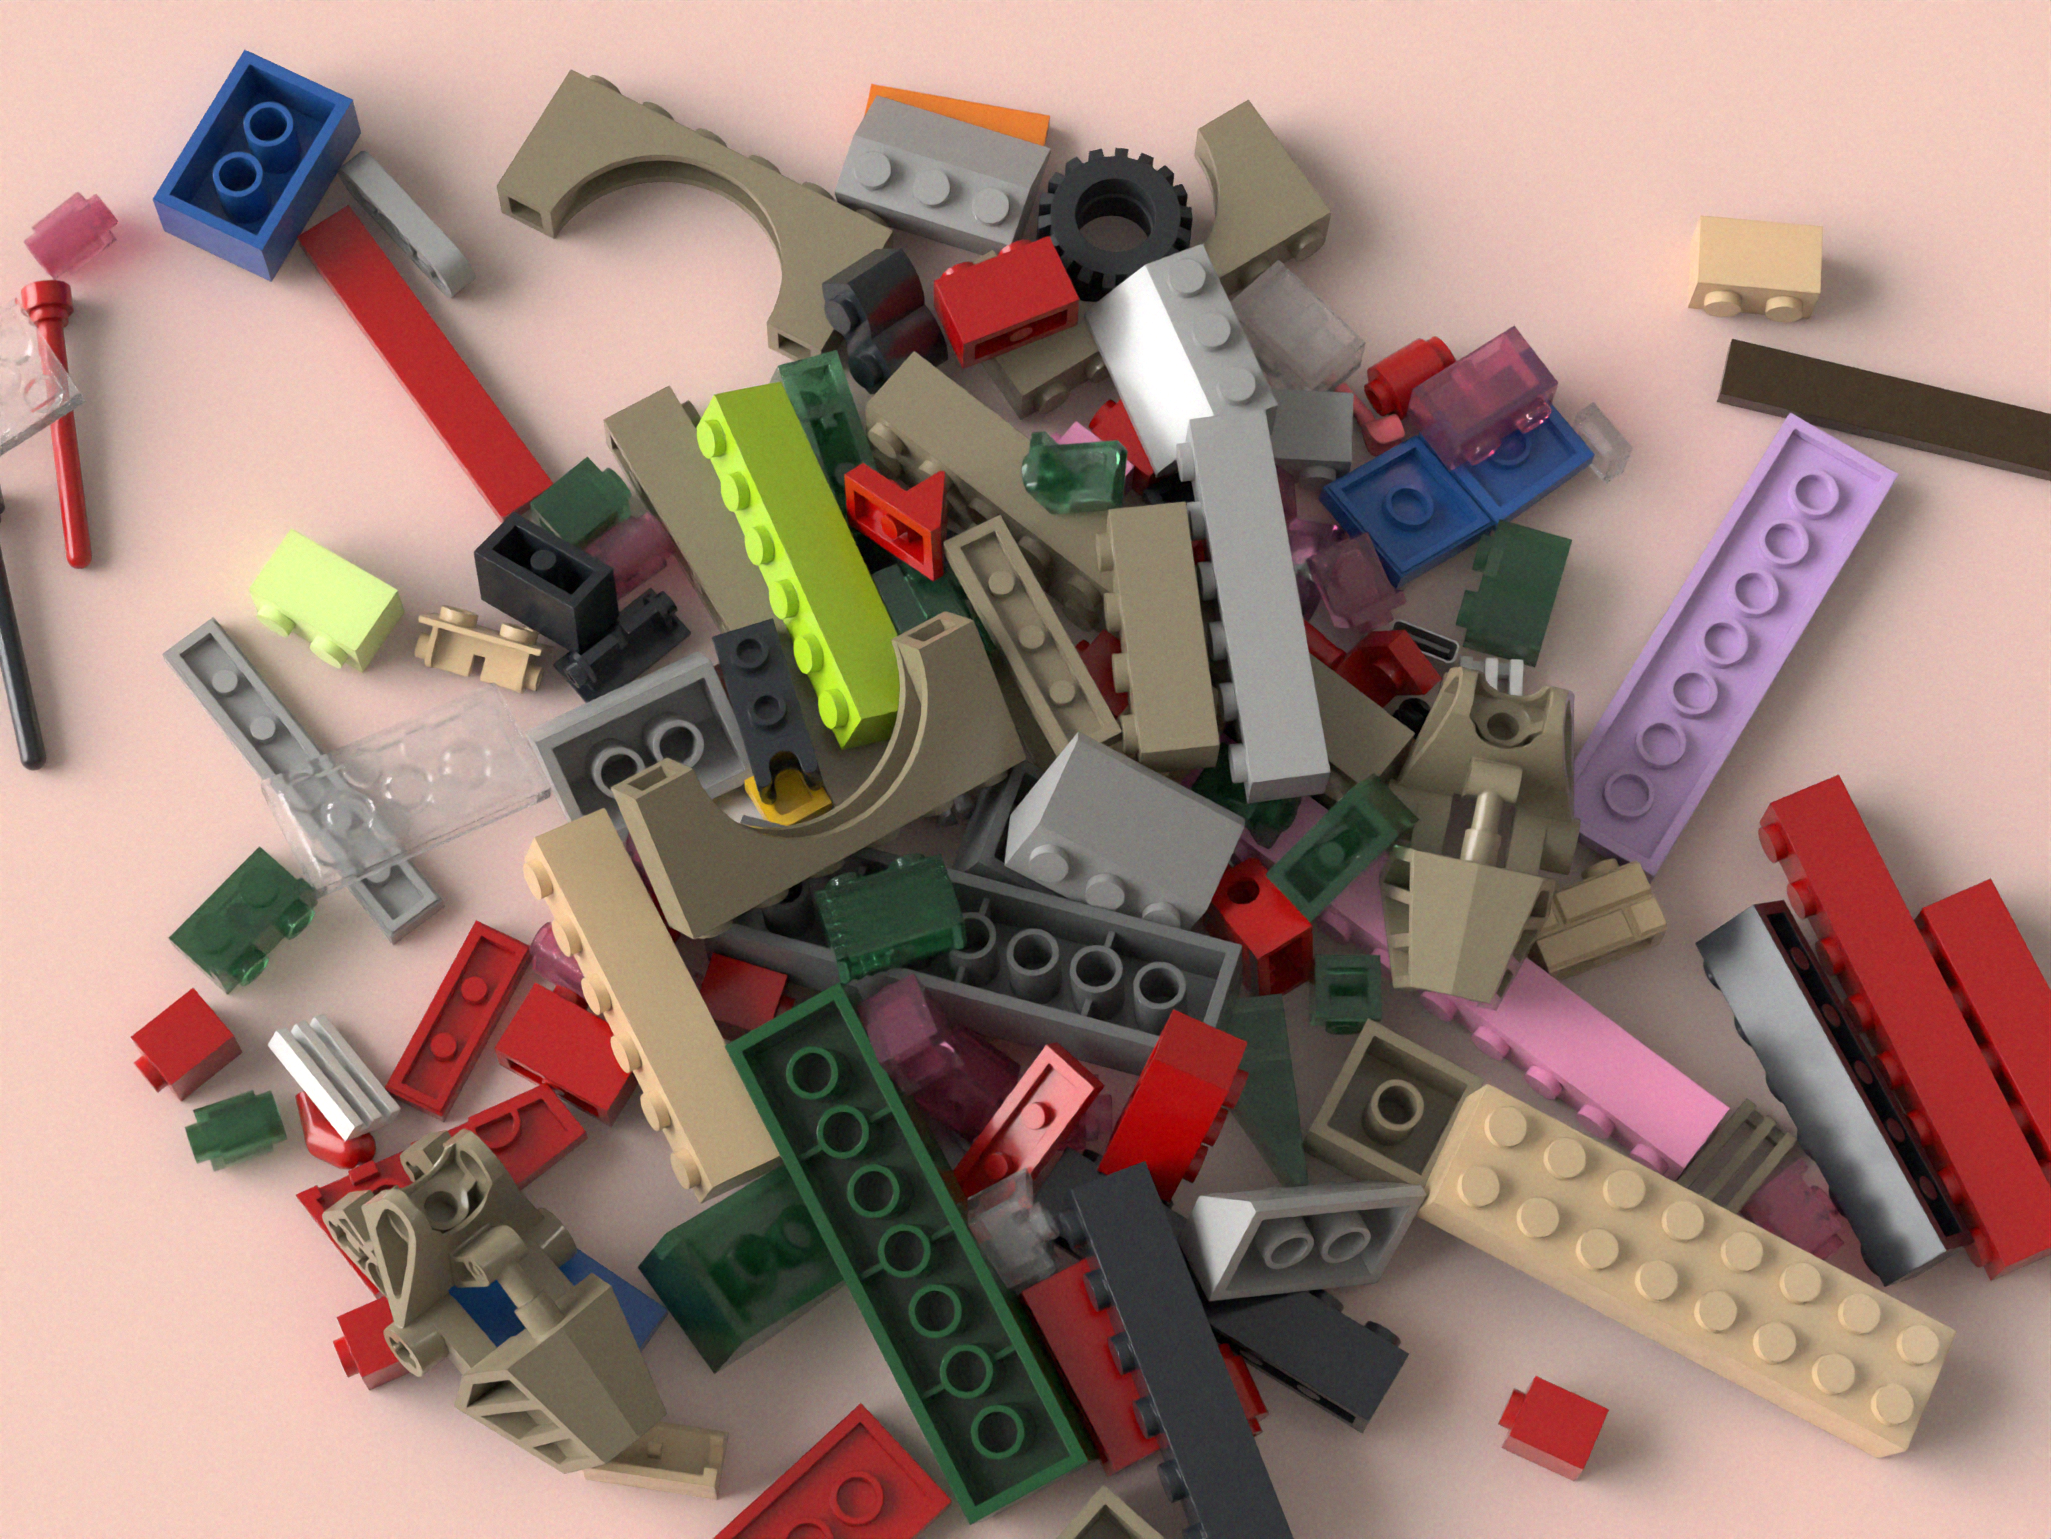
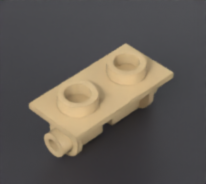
[415,605,554,694]

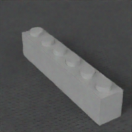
[1176,409,1331,804]

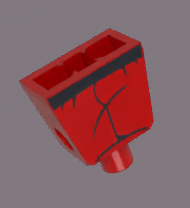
[1202,857,1314,1010]

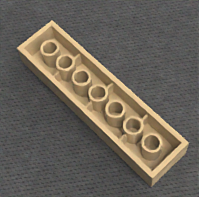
[1416,1084,1957,1458]

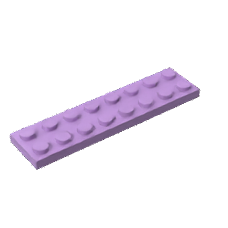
[1574,413,1899,884]

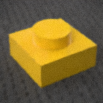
[744,769,832,826]

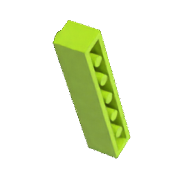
[696,381,900,750]

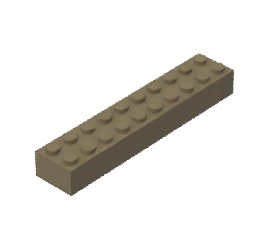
[866,351,1415,830]

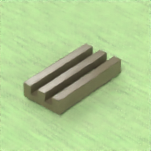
[1676,1098,1798,1214]

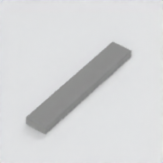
[162,617,445,945]

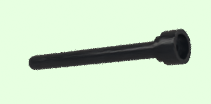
[0,486,47,771]

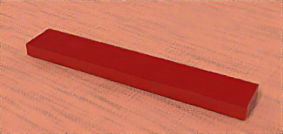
[297,205,556,523]

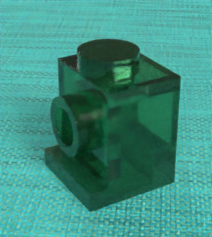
[1308,954,1382,1035]

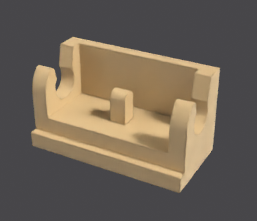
[582,1421,729,1500]

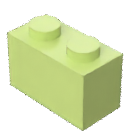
[249,528,404,673]

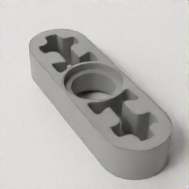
[338,151,476,298]

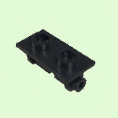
[553,587,691,703]

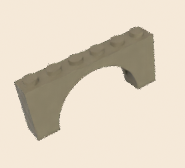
[497,69,893,375]
[973,99,1331,420]
[611,611,1027,940]

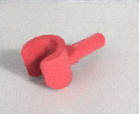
[1334,383,1405,456]

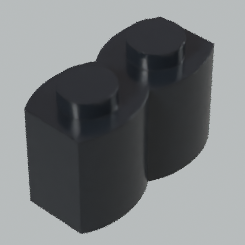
[822,248,948,394]

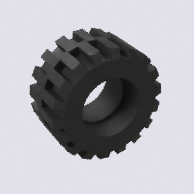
[1036,148,1193,302]

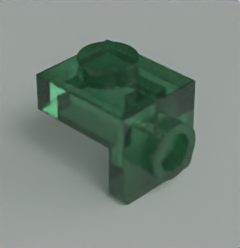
[1021,431,1128,515]

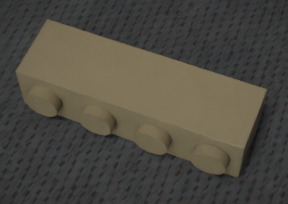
[1096,502,1220,773]

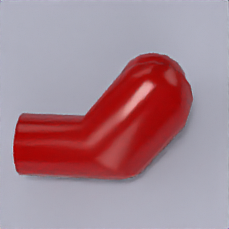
[295,1091,376,1170]

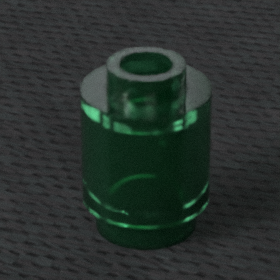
[184,1089,287,1172]

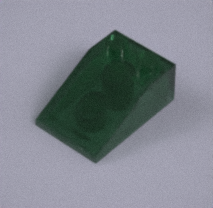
[638,1164,846,1374]

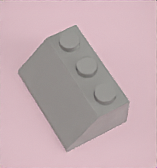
[835,95,1051,256]
[1084,243,1278,478]
[525,651,753,842]
[1004,731,1245,931]
[1177,1180,1427,1301]

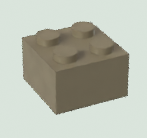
[1299,1018,1485,1189]

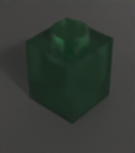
[530,457,632,556]

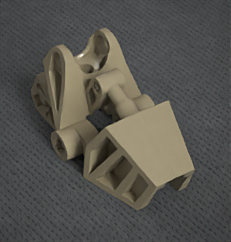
[1378,666,1581,1011]
[322,1128,667,1474]

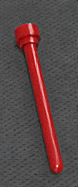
[21,280,92,569]

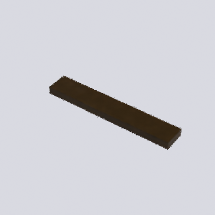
[1717,339,2051,481]

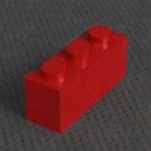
[1097,1009,1249,1203]
[1018,1258,1160,1477]

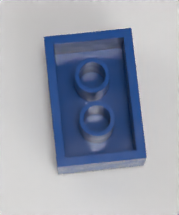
[153,49,361,282]

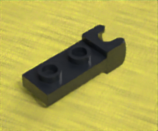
[712,618,823,805]

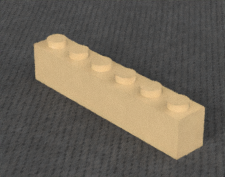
[523,808,781,1204]

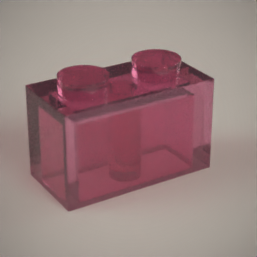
[1406,325,1559,471]

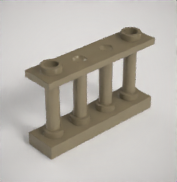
[942,515,1122,771]

